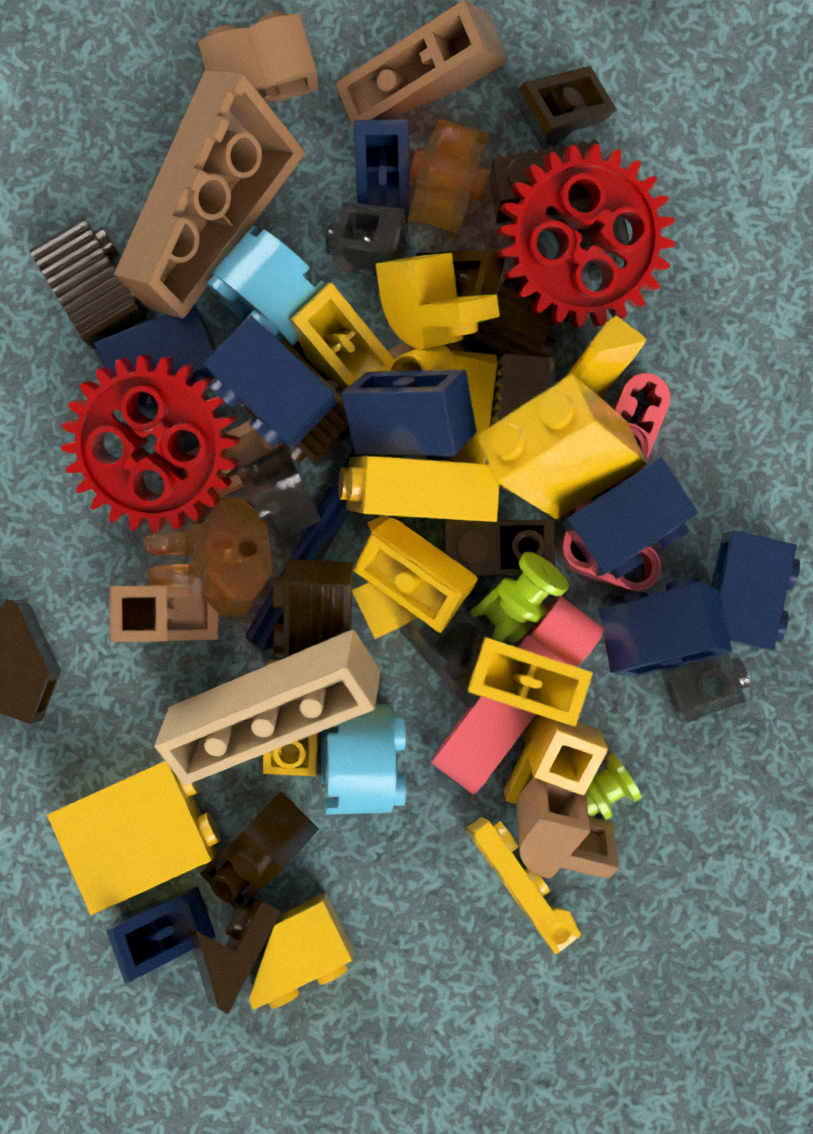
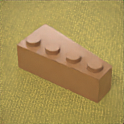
[114,71,306,319]

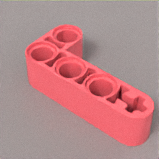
[557,373,671,592]
[430,596,605,795]

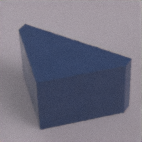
[354,119,410,224]
[106,887,216,983]

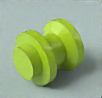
[497,552,569,623]
[468,576,536,644]
[586,752,642,821]

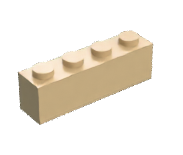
[154,629,381,786]

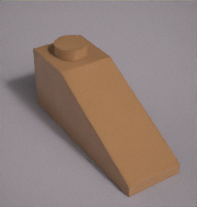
[335,0,509,129]

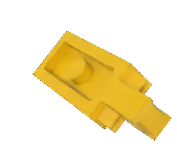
[466,817,581,954]

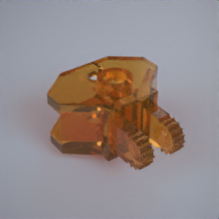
[408,119,490,240]
[144,498,272,618]

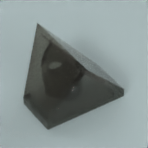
[400,590,491,708]

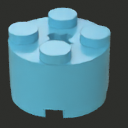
[206,225,326,347]
[321,703,406,815]

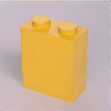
[477,374,648,519]
[338,456,499,522]
[47,761,221,915]

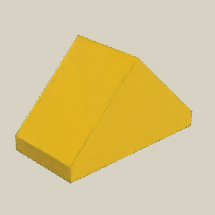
[289,283,394,390]
[467,637,593,727]

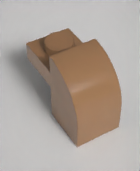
[109,586,218,642]
[516,777,619,879]

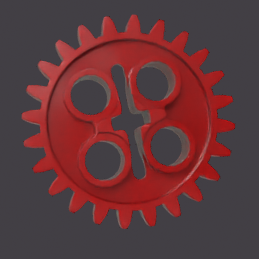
[496,144,675,328]
[61,354,241,533]

